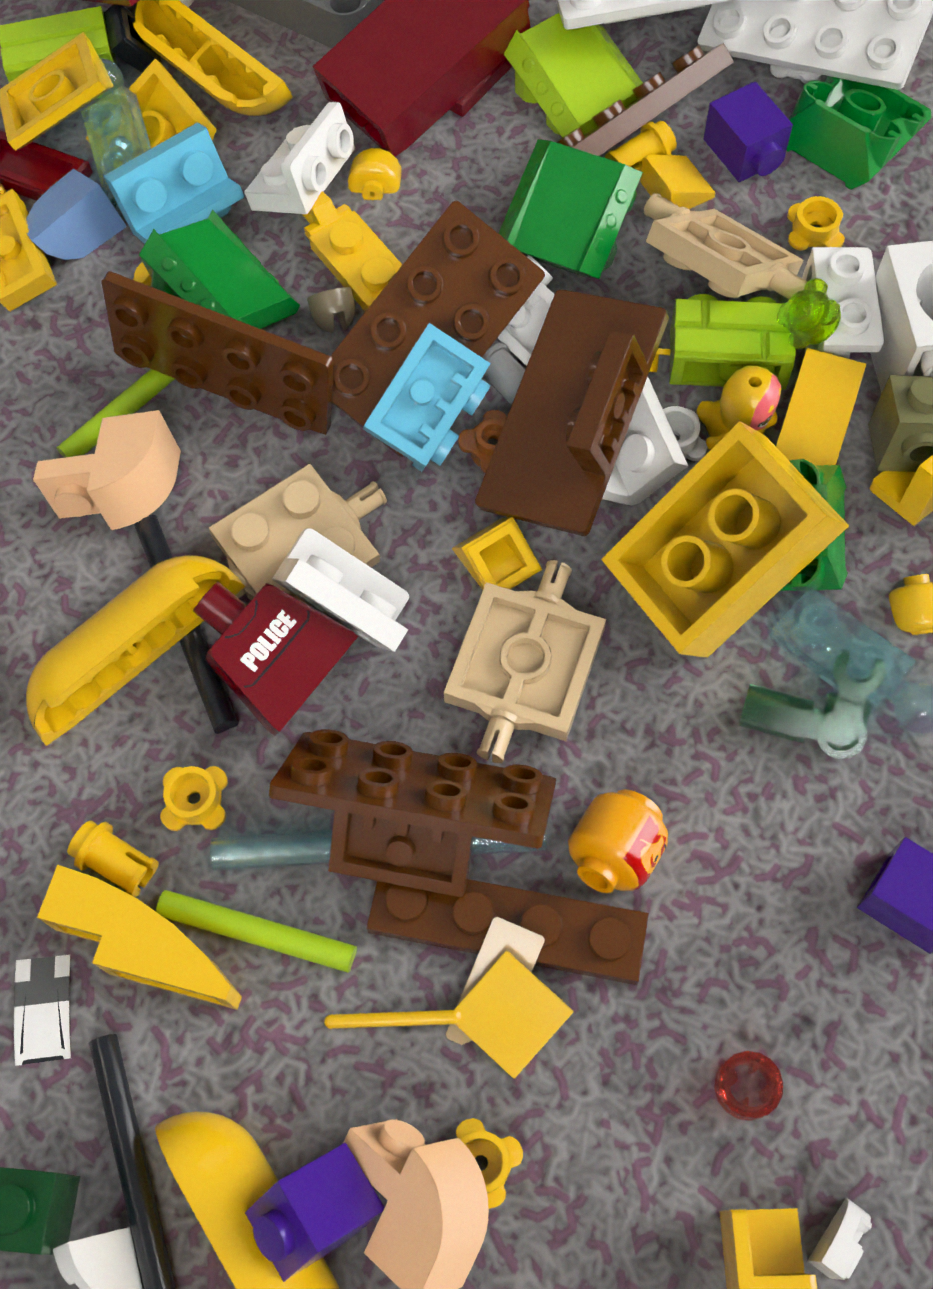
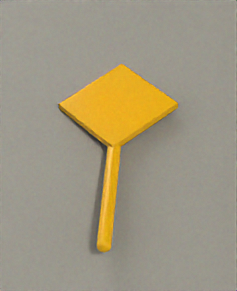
[324,950,574,1079]

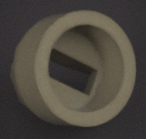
[307,287,355,333]

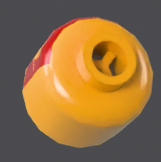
[568,789,668,893]

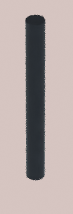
[134,514,239,734]
[89,1034,176,1289]

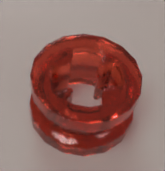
[714,1051,783,1121]

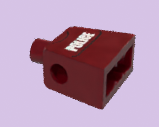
[193,582,359,736]

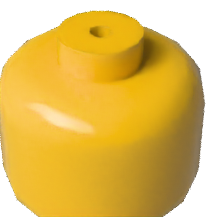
[348,148,401,200]
[889,574,933,635]

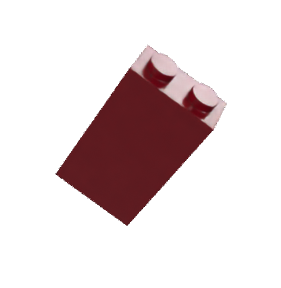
[313,0,531,157]

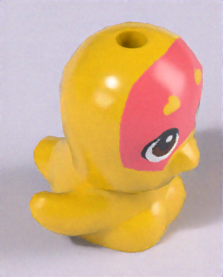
[697,366,781,450]

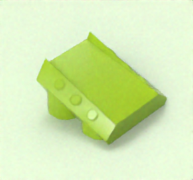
[504,13,643,138]

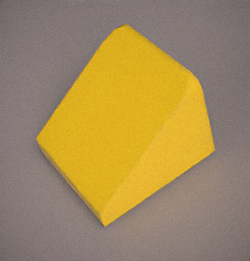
[640,154,715,209]
[452,517,542,590]

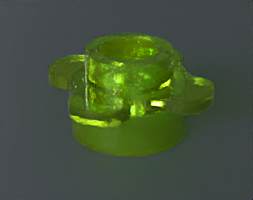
[777,278,841,349]

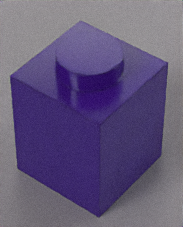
[703,81,793,183]
[857,837,933,954]
[245,1142,385,1282]

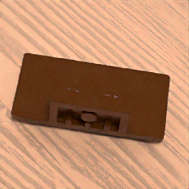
[330,201,545,457]
[101,271,334,435]
[475,289,669,536]
[269,729,556,897]

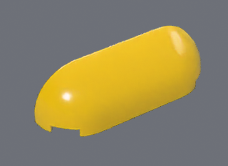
[133,0,292,116]
[26,555,246,746]
[155,1111,339,1289]

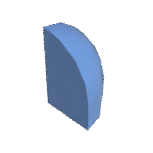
[26,168,127,260]

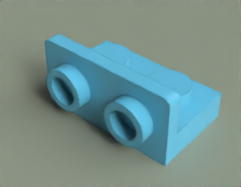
[103,122,244,244]
[363,323,491,472]

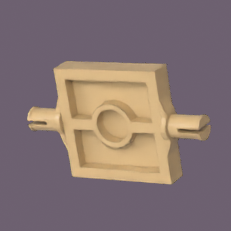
[644,193,813,306]
[209,464,387,607]
[444,560,606,763]

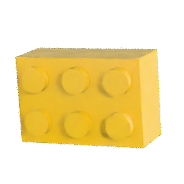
[601,421,849,658]

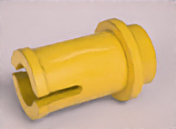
[604,120,677,171]
[67,820,159,898]

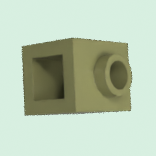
[868,375,933,472]

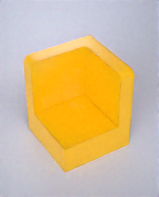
[720,1208,817,1289]

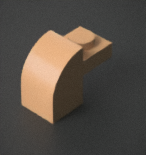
[33,410,181,530]
[343,1119,489,1289]

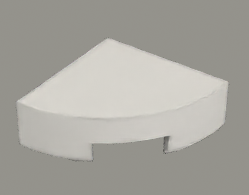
[807,1198,872,1280]
[53,1227,143,1289]

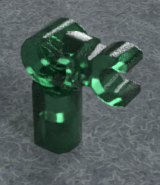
[739,648,886,759]

